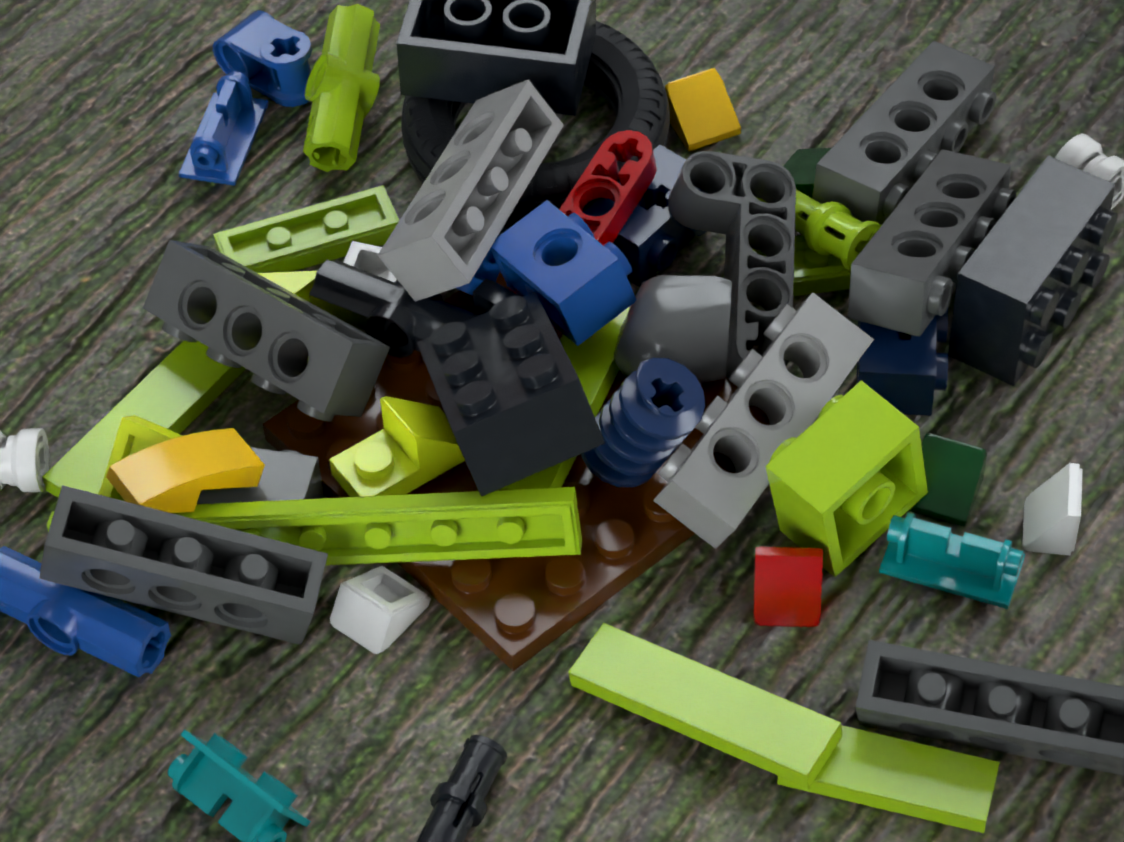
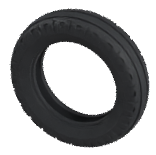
[401,21,670,230]

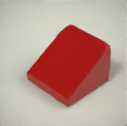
[753,546,823,627]

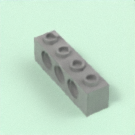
[377,79,564,302]
[653,292,874,549]

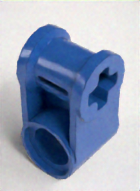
[212,10,312,107]

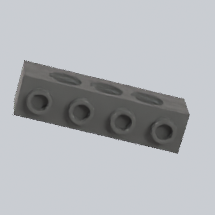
[812,40,996,226]
[848,149,1016,337]
[143,240,390,422]
[39,485,328,645]
[855,640,1124,775]

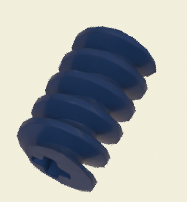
[581,357,705,487]

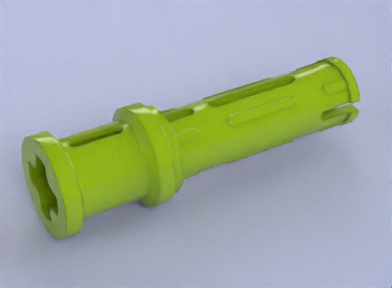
[754,189,881,272]

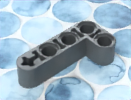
[668,151,796,384]

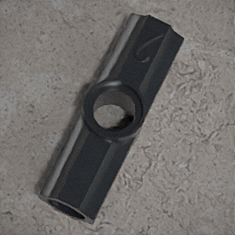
[309,259,479,358]

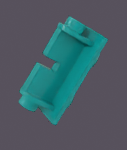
[879,512,1026,609]
[168,729,311,842]

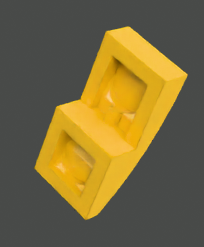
[106,428,265,513]

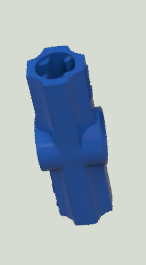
[0,546,171,677]

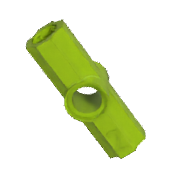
[303,4,380,172]

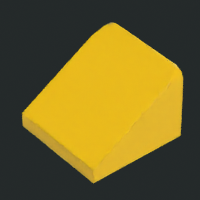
[665,68,741,151]

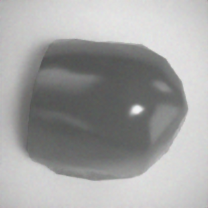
[614,275,732,384]

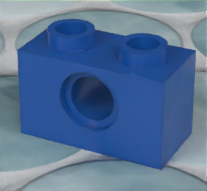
[490,200,637,346]

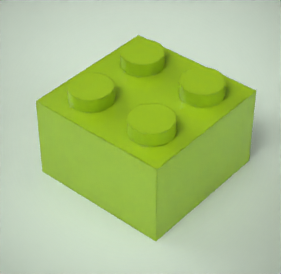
[765,380,928,577]

